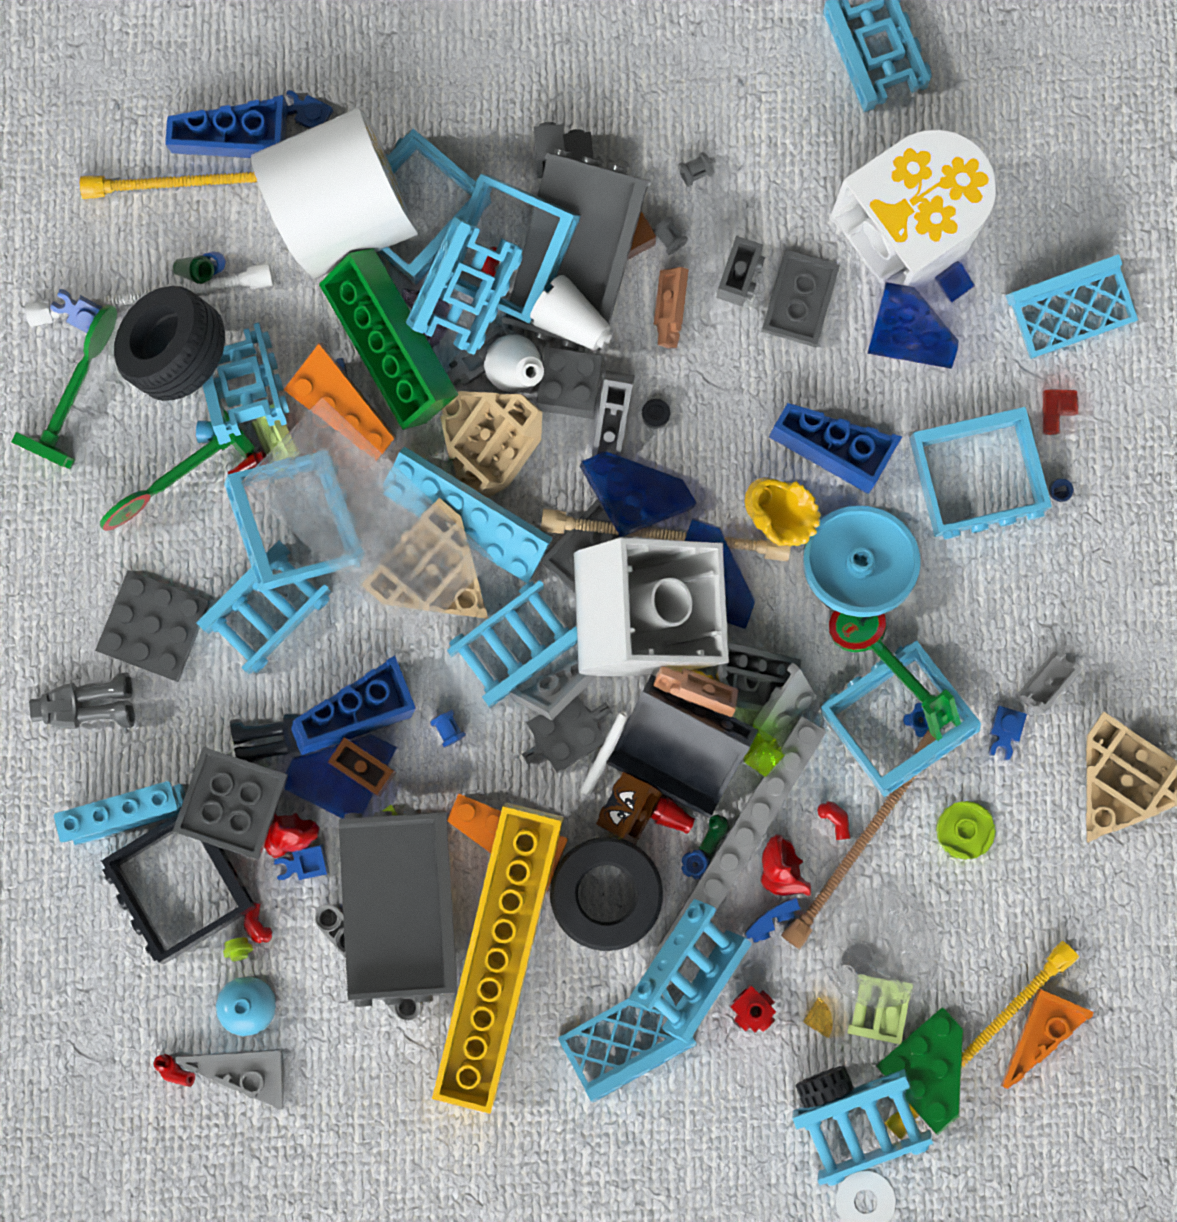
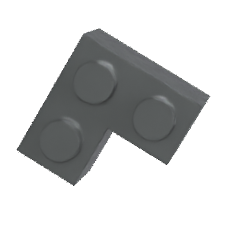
[534,122,593,178]

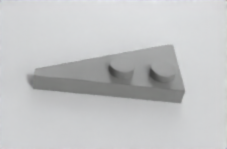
[510,660,596,720]
[740,663,817,765]
[176,1050,284,1109]

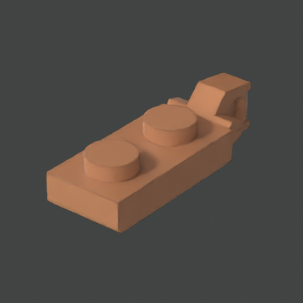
[653,267,689,349]
[654,666,738,717]

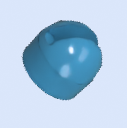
[196,420,216,444]

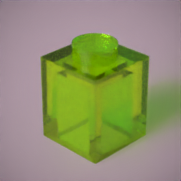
[743,724,785,777]

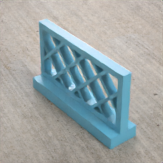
[1005,254,1138,359]
[558,988,697,1103]

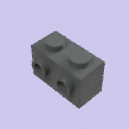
[716,236,766,307]

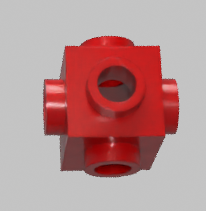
[728,985,776,1033]

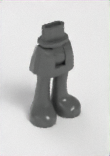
[29,672,135,729]

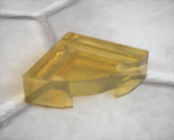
[802,997,833,1038]

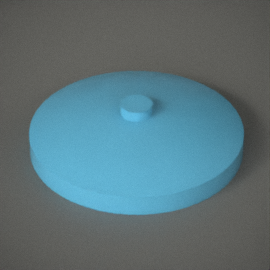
[803,506,921,617]

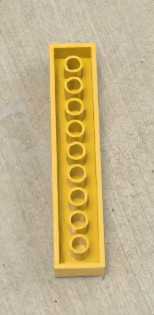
[432,802,564,1114]

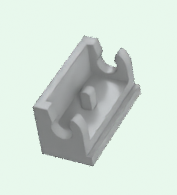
[1016,652,1082,714]

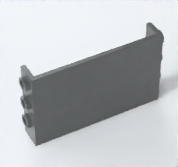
[502,148,650,351]
[338,809,458,1007]

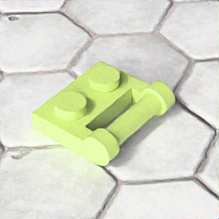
[847,975,912,1044]

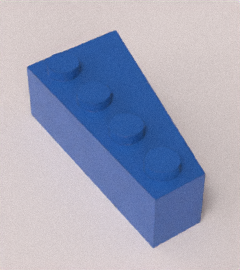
[165,95,288,158]
[769,403,902,494]
[291,655,416,756]

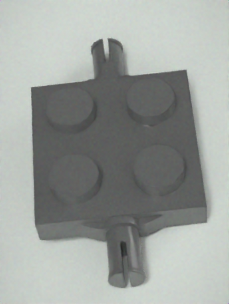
[521,695,612,773]

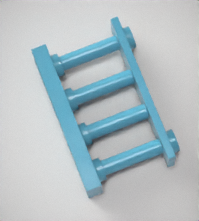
[196,540,331,674]
[447,580,578,708]
[628,899,752,1043]
[792,1069,933,1186]

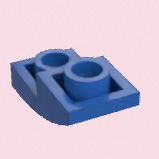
[744,898,800,943]

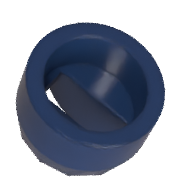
[1048,478,1074,502]

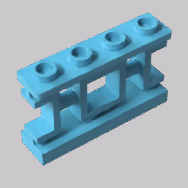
[823,0,932,112]
[406,216,523,355]
[203,322,290,445]
[53,781,185,845]

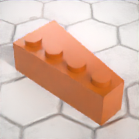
[284,343,396,462]
[447,793,568,894]

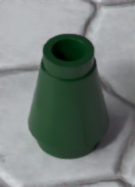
[173,255,214,284]

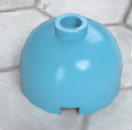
[216,976,276,1036]

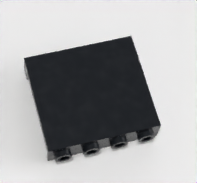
[606,674,758,818]

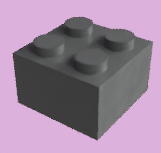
[536,347,602,419]

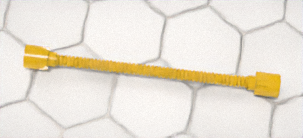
[80,171,257,199]
[884,940,1079,1140]

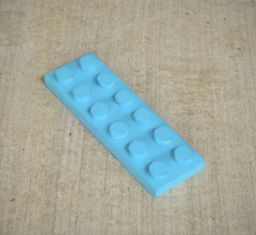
[382,447,552,583]

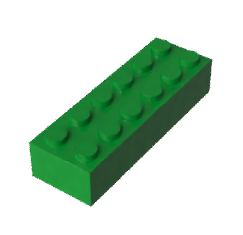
[319,248,459,430]

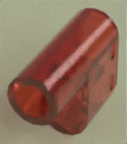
[1042,389,1078,435]

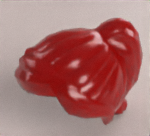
[264,813,320,858]
[760,833,812,896]

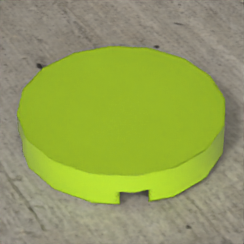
[936,801,996,860]

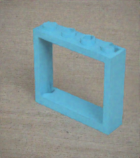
[378,129,491,285]
[454,174,581,324]
[909,407,1052,540]
[224,450,365,592]
[821,640,981,797]

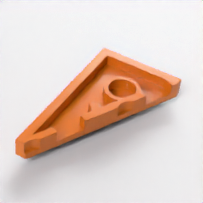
[1000,989,1094,1089]

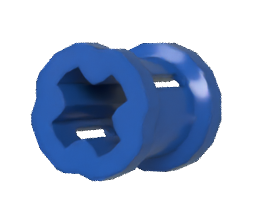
[430,710,467,748]

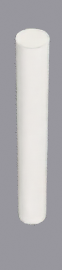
[580,713,629,796]

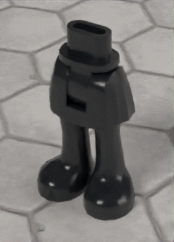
[230,714,309,763]

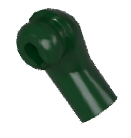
[699,814,729,855]

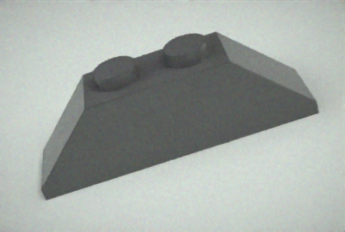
[715,642,801,712]

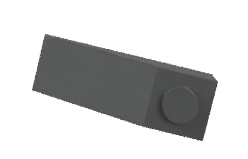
[591,370,635,466]

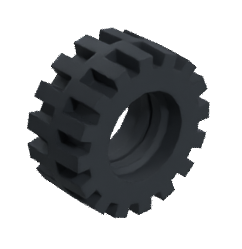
[795,1065,854,1108]

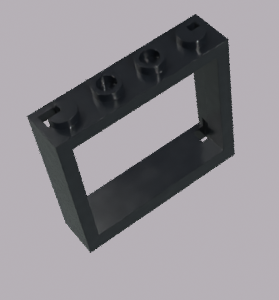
[101,813,257,964]

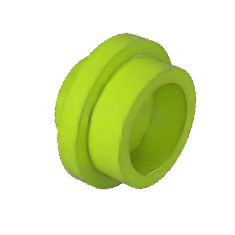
[223,937,253,961]

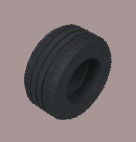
[114,286,225,401]
[550,837,663,951]

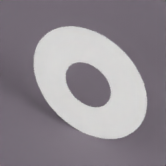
[836,1171,896,1222]

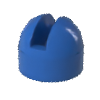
[203,251,226,275]

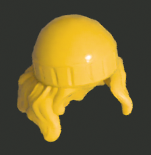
[744,477,821,546]

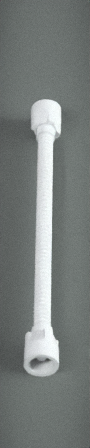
[25,264,274,327]

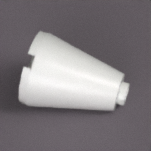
[530,275,612,350]
[484,334,544,392]

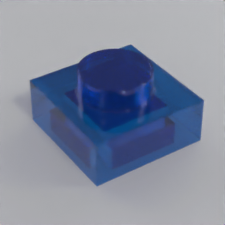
[935,261,975,302]

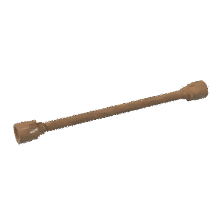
[781,731,936,950]

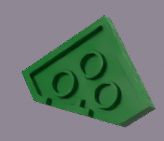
[876,1007,964,1136]

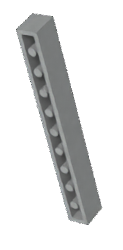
[645,716,827,985]

